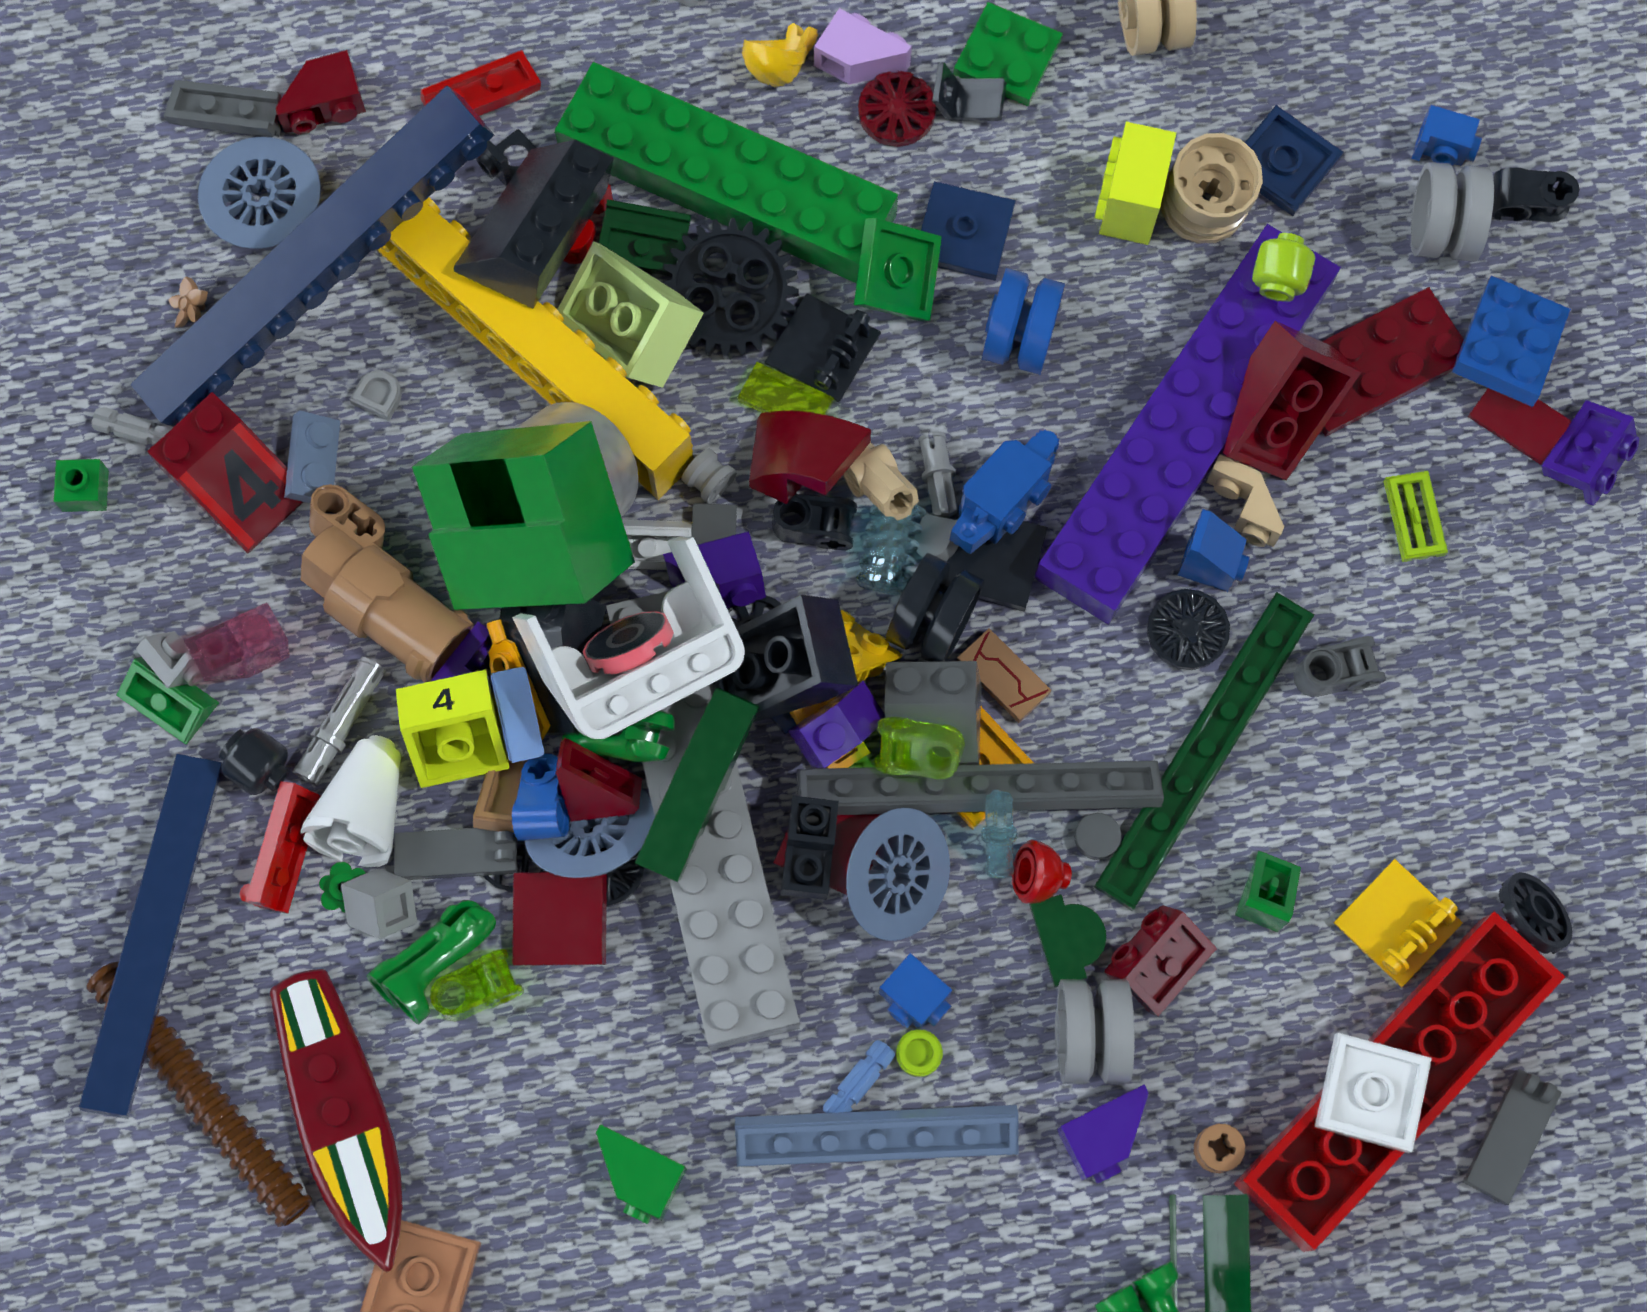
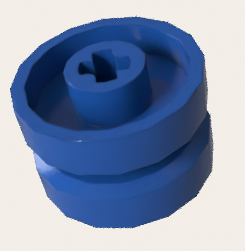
[982,268,1065,375]

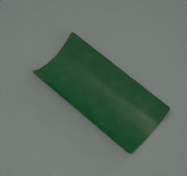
[1169,1194,1251,1312]

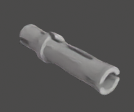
[292,656,387,786]

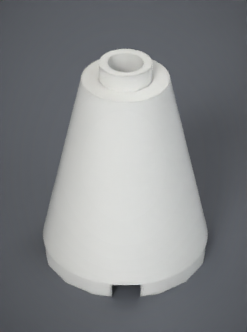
[301,735,401,867]

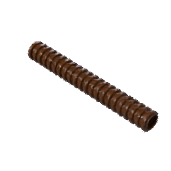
[86,961,312,1227]

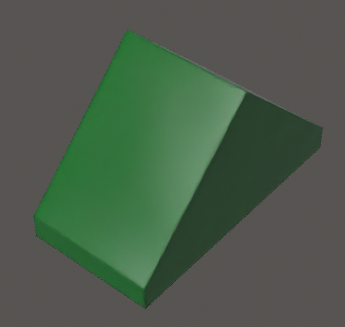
[1235,850,1301,932]

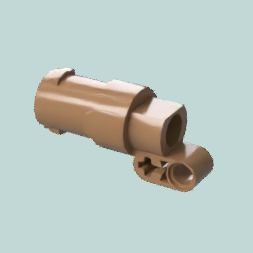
[300,484,474,683]

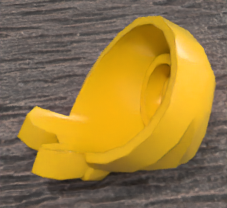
[742,23,818,87]

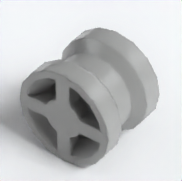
[682,448,737,504]

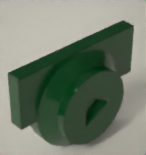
[1029,894,1106,988]

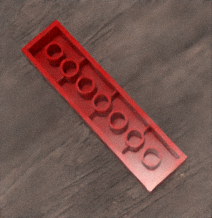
[1233,911,1565,1252]

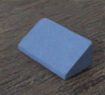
[490,667,544,763]

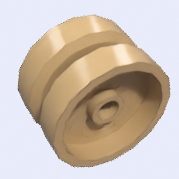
[1118,0,1197,56]

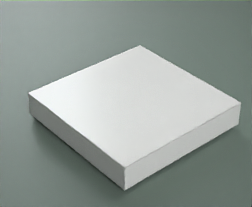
[1315,1033,1432,1153]

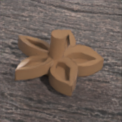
[168,277,208,328]

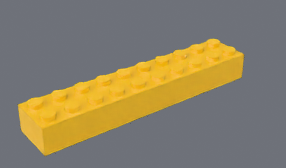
[377,197,694,500]

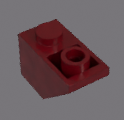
[275,50,366,134]

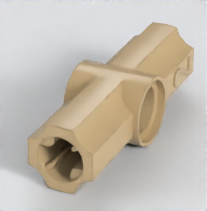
[843,443,919,521]

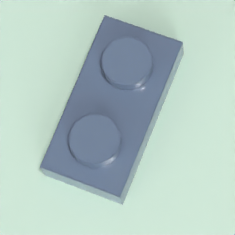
[284,410,340,503]

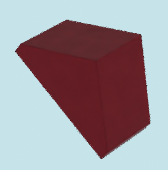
[556,737,642,822]

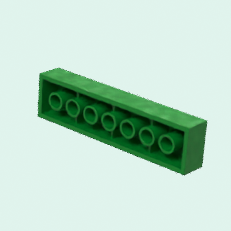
[554,62,898,283]

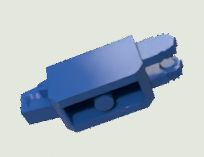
[949,429,1060,554]

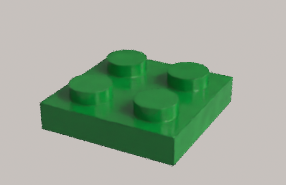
[953,2,1063,106]
[854,218,942,321]

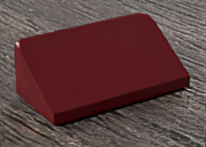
[1468,388,1571,465]

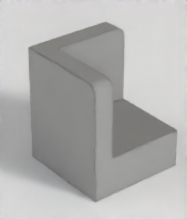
[341,869,417,939]

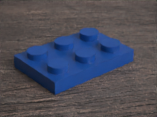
[1452,275,1571,407]

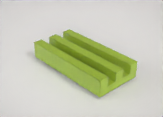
[1383,471,1448,562]

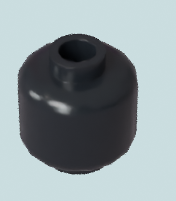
[219,728,290,795]

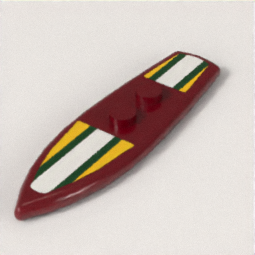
[270,969,403,1272]

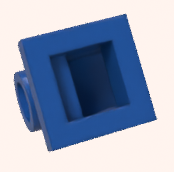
[1411,105,1482,166]

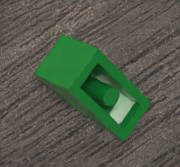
[596,1124,687,1224]

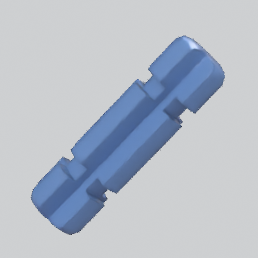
[823,1040,895,1113]

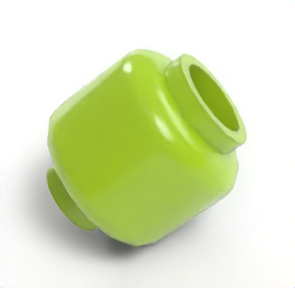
[1252,233,1315,302]

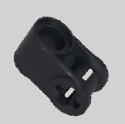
[1492,167,1580,223]
[772,493,857,551]

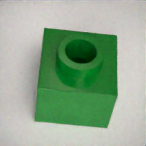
[53,459,109,512]

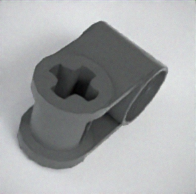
[1293,636,1386,697]

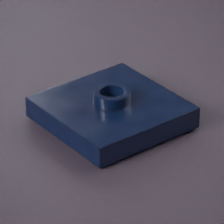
[921,181,1016,281]

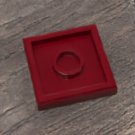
[512,872,607,966]

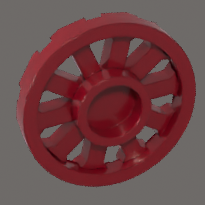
[858,71,936,147]

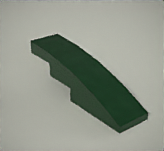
[635,688,760,882]

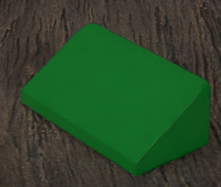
[116,657,219,745]

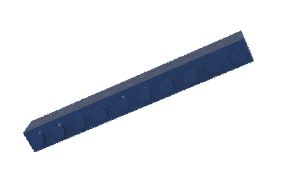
[130,86,495,427]

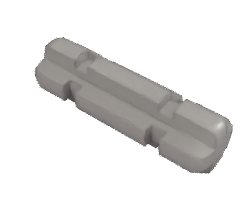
[92,407,173,446]

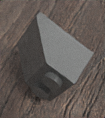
[885,661,981,767]

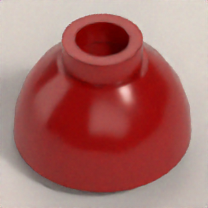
[1012,840,1072,904]

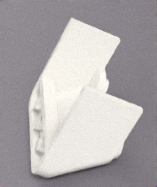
[512,537,745,739]

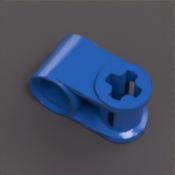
[512,753,569,841]

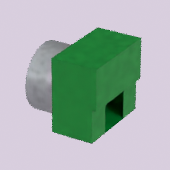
[412,402,638,610]

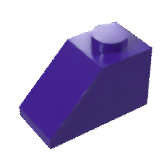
[663,531,766,608]
[788,680,886,768]
[1056,1084,1149,1184]

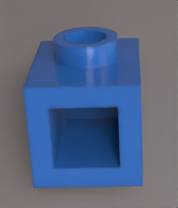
[878,953,952,1029]

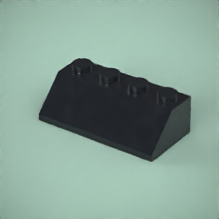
[454,140,614,309]

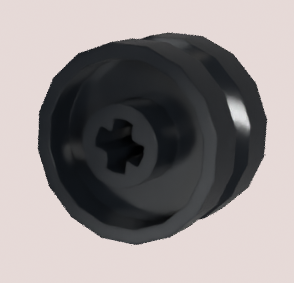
[885,553,985,662]

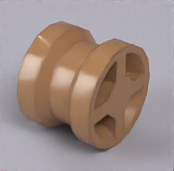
[1193,1123,1245,1173]

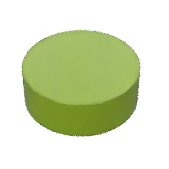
[896,1029,943,1077]

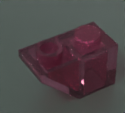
[184,602,290,682]

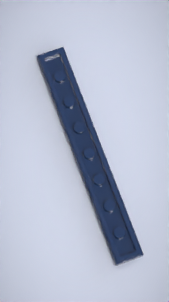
[79,754,222,1119]

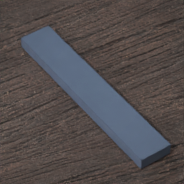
[735,1105,1019,1167]

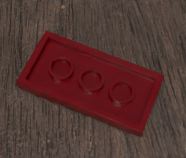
[1321,287,1464,437]

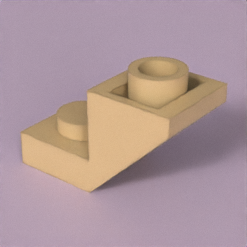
[1206,454,1284,547]

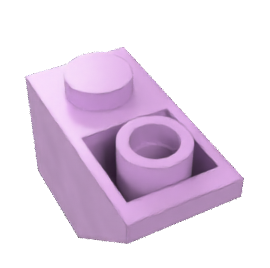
[814,8,912,85]

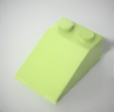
[557,241,704,388]

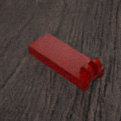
[421,50,541,116]
[239,781,321,914]

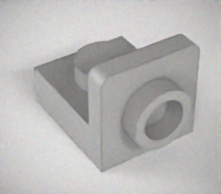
[136,631,219,688]

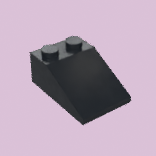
[713,594,858,723]
[499,599,606,735]

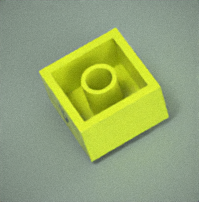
[1094,122,1177,245]
[396,670,510,788]

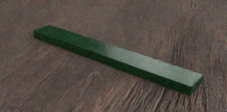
[1094,592,1315,911]

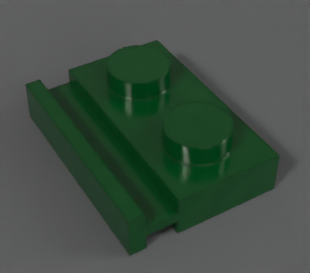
[599,199,691,277]

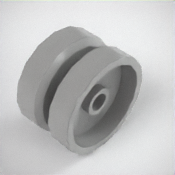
[1411,162,1494,262]
[1055,979,1135,1084]

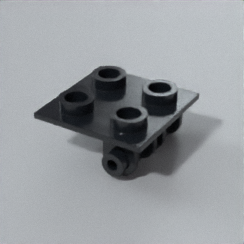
[765,293,881,403]

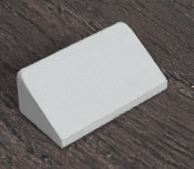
[622,520,692,570]

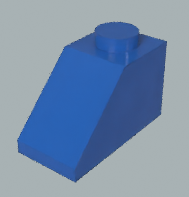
[1177,509,1250,592]

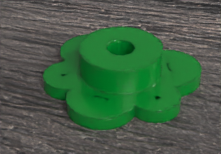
[319,862,366,913]

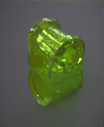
[875,717,965,780]
[430,949,524,1022]

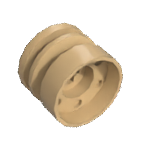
[1161,133,1263,243]

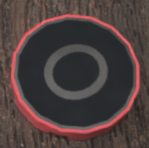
[583,611,674,674]

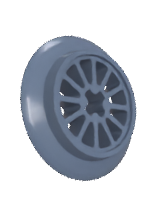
[198,137,321,249]
[525,788,655,878]
[846,808,950,941]

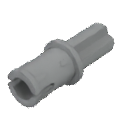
[918,431,958,518]

